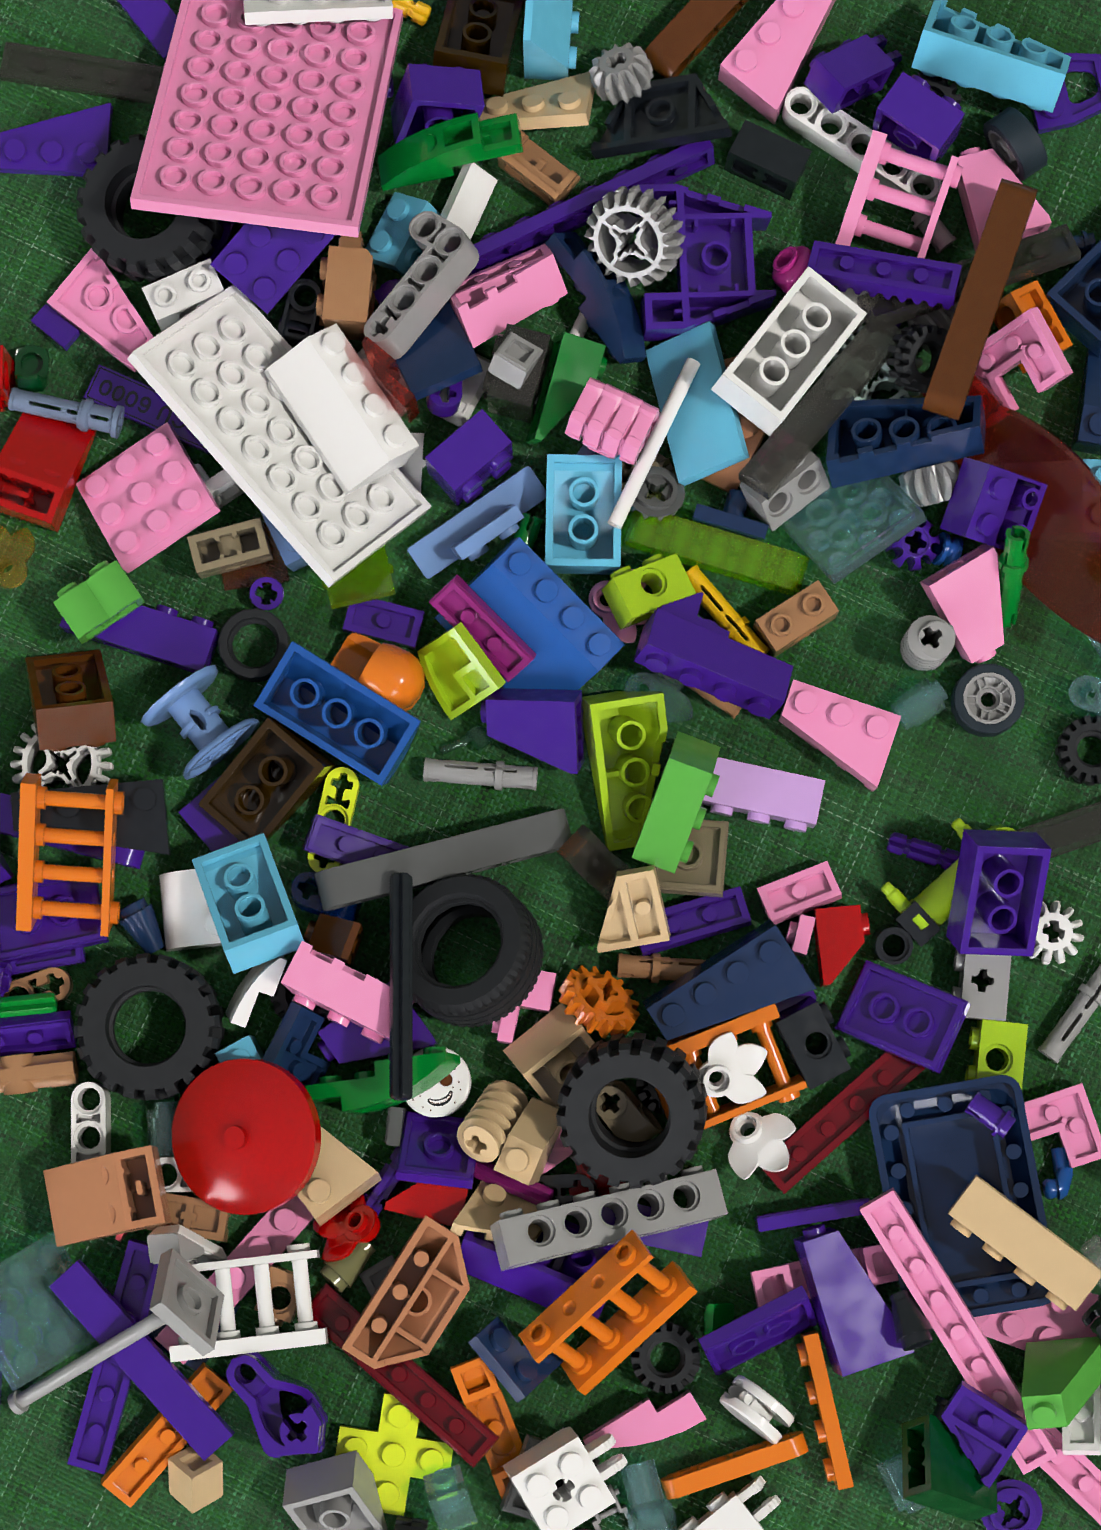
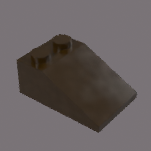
[433,0,524,97]
[198,717,336,841]

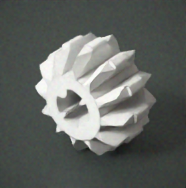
[1028,901,1084,965]

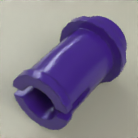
[964,1091,1017,1138]

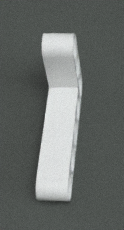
[71,1082,193,1192]

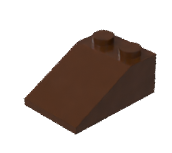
[25,649,116,751]

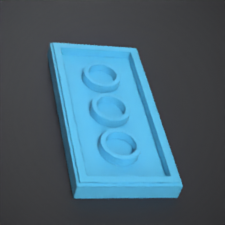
[646,321,750,486]

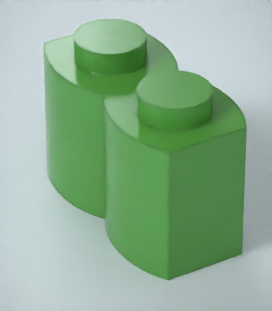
[53,560,144,644]

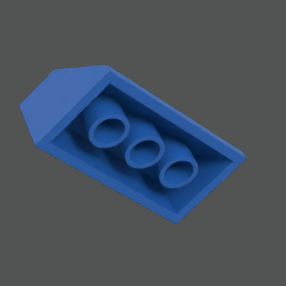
[253,641,421,786]

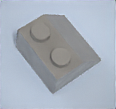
[282,1450,387,1530]

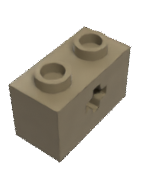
[187,518,274,579]

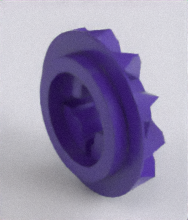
[982,1478,1043,1530]

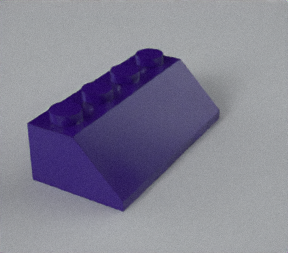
[461,1220,617,1319]

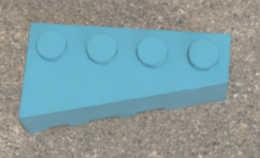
[911,0,1071,113]

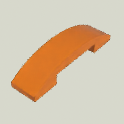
[450,1356,523,1499]

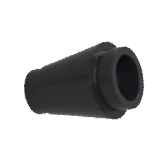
[889,1290,934,1351]

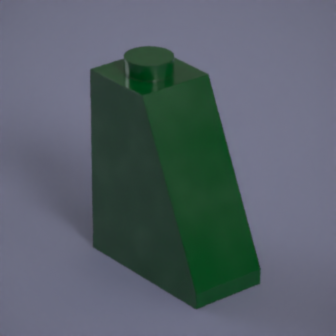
[901,1414,998,1521]

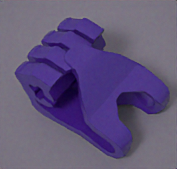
[226,1352,328,1458]

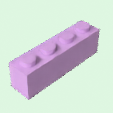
[702,757,825,832]

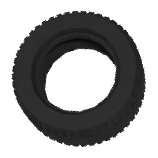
[413,874,544,1027]

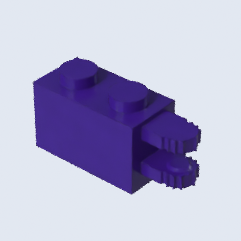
[803,34,902,114]

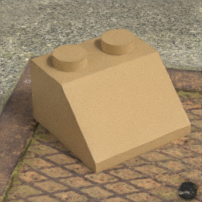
[503,1003,595,1108]

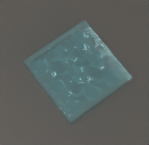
[780,471,926,584]
[0,1231,96,1391]

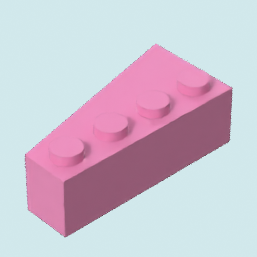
[718,0,836,124]

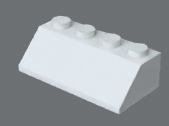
[264,323,419,495]

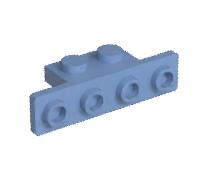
[407,466,546,579]

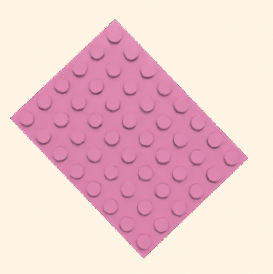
[130,0,403,238]

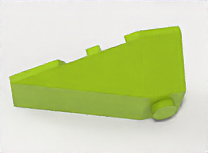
[582,691,668,851]

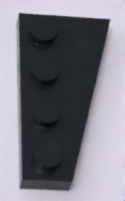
[11,779,171,855]

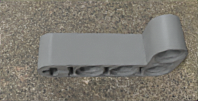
[364,211,479,361]

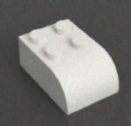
[159,869,222,952]

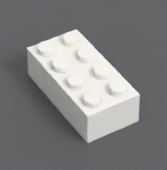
[711,266,867,437]

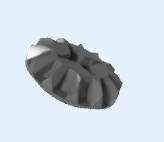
[627,466,685,521]

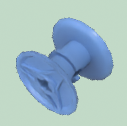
[140,665,260,780]

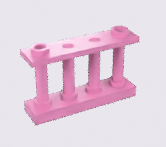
[835,130,963,302]

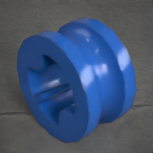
[931,532,963,567]

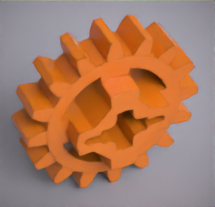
[558,966,640,1039]

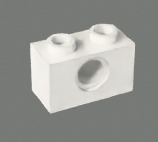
[142,258,224,332]

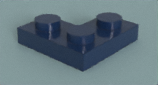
[262,1002,331,1088]
[468,1317,564,1403]

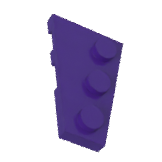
[0,103,113,177]

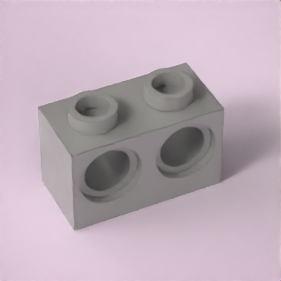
[739,440,831,532]

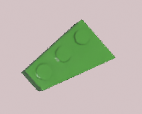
[632,731,721,874]

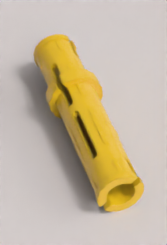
[686,565,770,654]

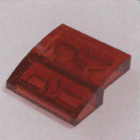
[362,336,420,423]

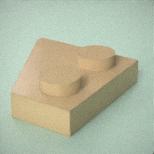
[597,865,671,953]
[450,1181,542,1242]

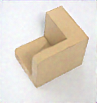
[168,1446,223,1514]

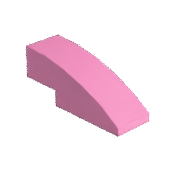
[583,1389,706,1448]

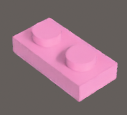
[757,861,842,925]

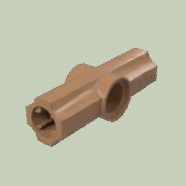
[0,1051,79,1095]

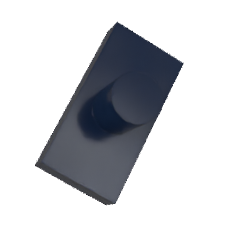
[690,489,769,549]

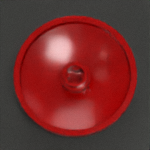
[172,1058,321,1215]

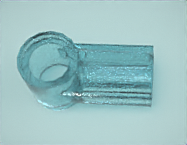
[620,1459,677,1530]

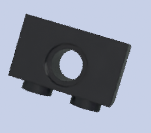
[772,996,851,1090]

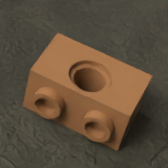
[753,580,839,658]

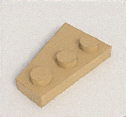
[480,72,595,130]

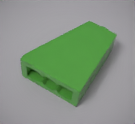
[1021,1336,1101,1430]

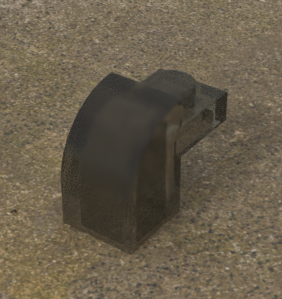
[557,824,630,903]

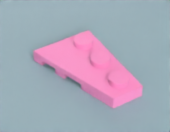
[47,248,154,373]

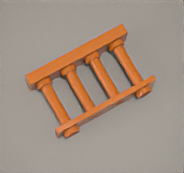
[16,773,125,937]
[655,1004,808,1131]
[519,1230,698,1396]

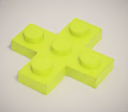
[335,1392,454,1516]

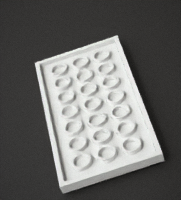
[127,285,432,588]

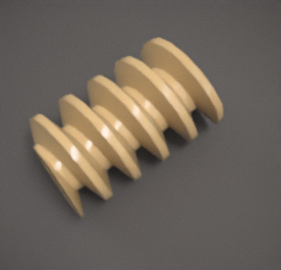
[457,1080,528,1163]

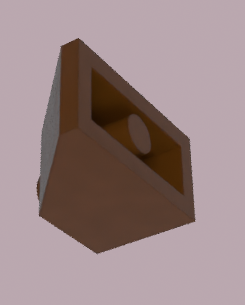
[304,913,364,968]

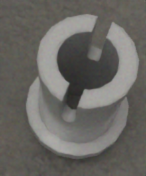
[911,212,956,254]

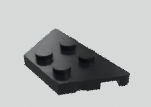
[591,73,732,159]

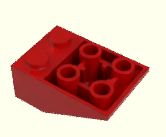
[0,412,97,532]

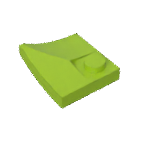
[417,622,506,720]

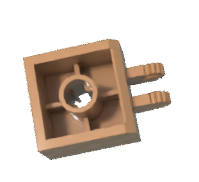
[316,231,377,341]

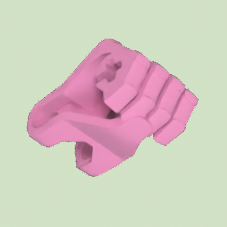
[565,377,660,465]

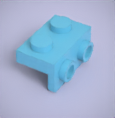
[365,192,441,277]

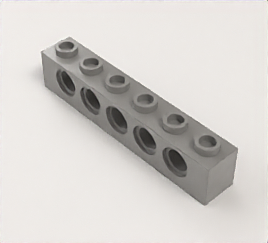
[490,1165,728,1271]

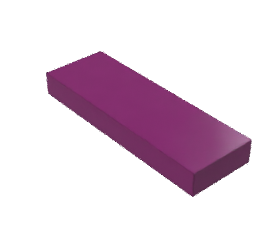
[429,574,537,682]

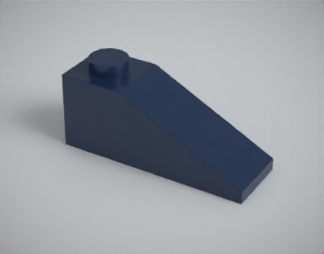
[1071,348,1101,455]

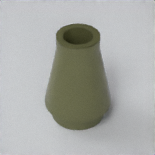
[319,1242,376,1293]

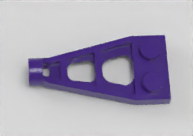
[1031,53,1101,134]

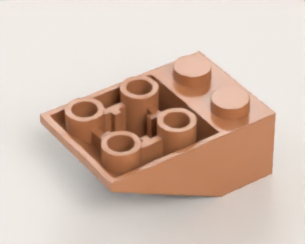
[43,1145,172,1247]

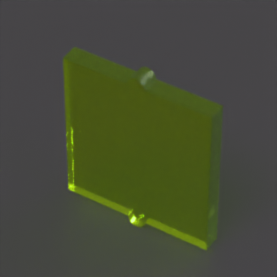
[322,546,395,609]

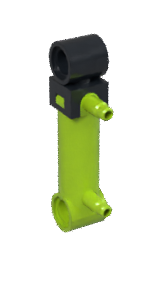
[871,818,1016,965]

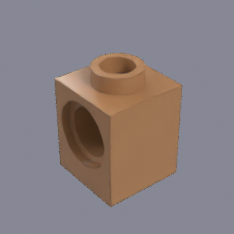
[254,1264,297,1327]

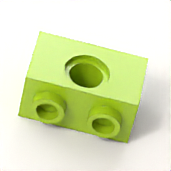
[601,553,696,630]
[965,1019,1028,1090]

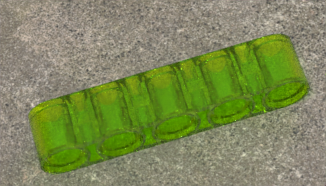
[624,511,810,596]

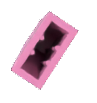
[957,147,1052,251]
[920,544,1004,664]

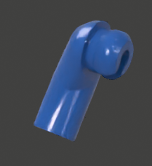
[1042,1147,1073,1200]

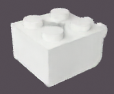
[503,1427,628,1530]

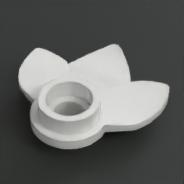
[698,1031,767,1104]
[728,1112,796,1180]

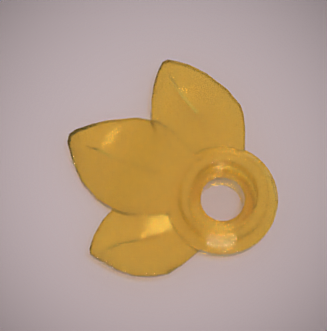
[0,525,35,588]

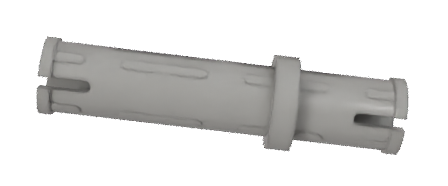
[423,758,538,791]
[1038,964,1101,1064]

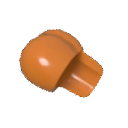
[331,633,425,711]

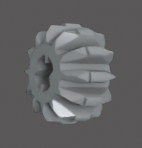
[589,42,654,105]
[898,461,959,509]

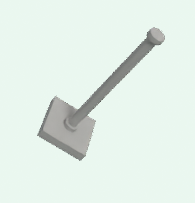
[7,1248,224,1415]

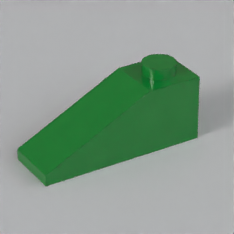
[526,332,607,445]

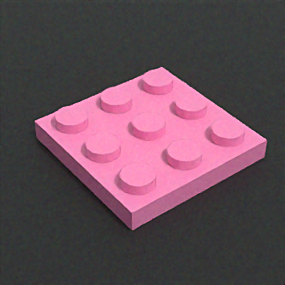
[76,422,221,573]

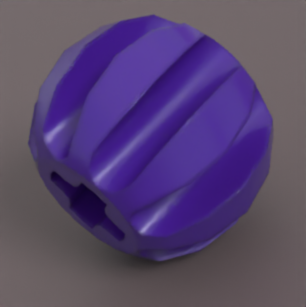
[884,515,940,571]

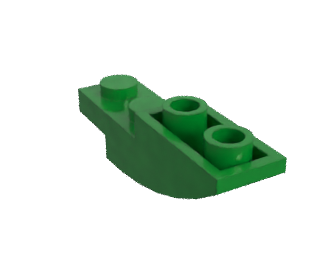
[378,112,523,191]
[305,1046,461,1115]

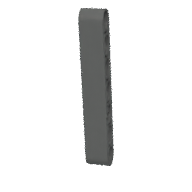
[314,809,575,911]

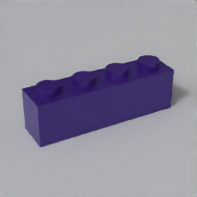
[60,604,220,673]
[633,607,794,720]

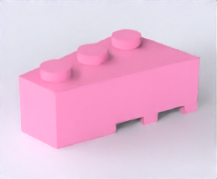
[449,244,568,348]
[778,679,901,792]
[281,941,414,1044]

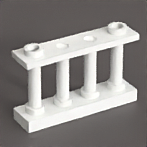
[169,1243,329,1362]

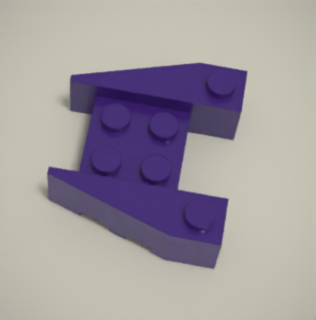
[635,184,776,341]

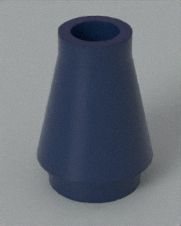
[119,897,165,954]

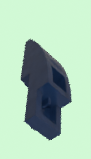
[545,232,646,364]

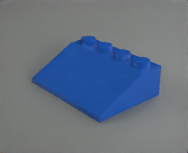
[434,537,625,690]

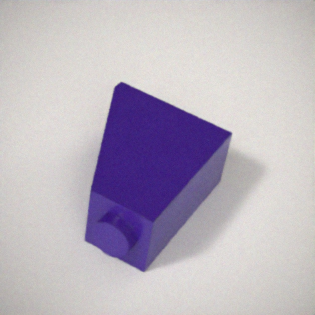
[480,688,585,774]
[317,982,438,1065]

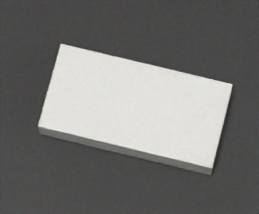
[440,163,498,240]

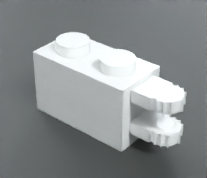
[677,1475,782,1530]

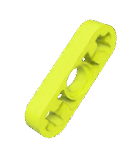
[308,767,360,873]

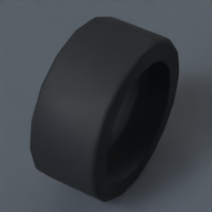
[218,608,291,682]

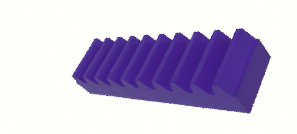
[807,240,962,310]

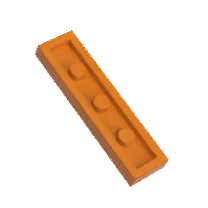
[796,1330,854,1490]
[100,1362,234,1508]

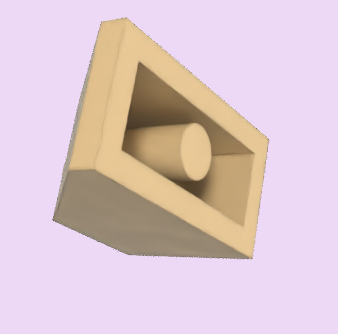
[494,1097,561,1186]

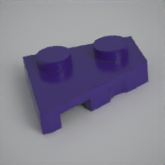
[941,1380,1028,1489]

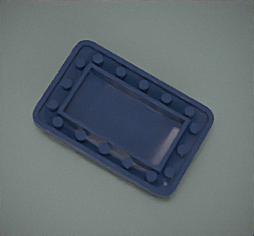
[869,1075,1051,1317]

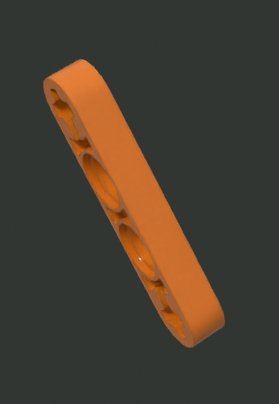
[660,1431,809,1500]

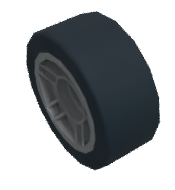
[983,107,1048,181]
[951,664,1025,737]

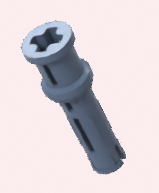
[8,387,125,439]

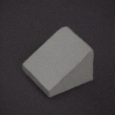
[488,332,544,389]
[147,1233,204,1264]

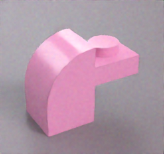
[491,971,557,1045]

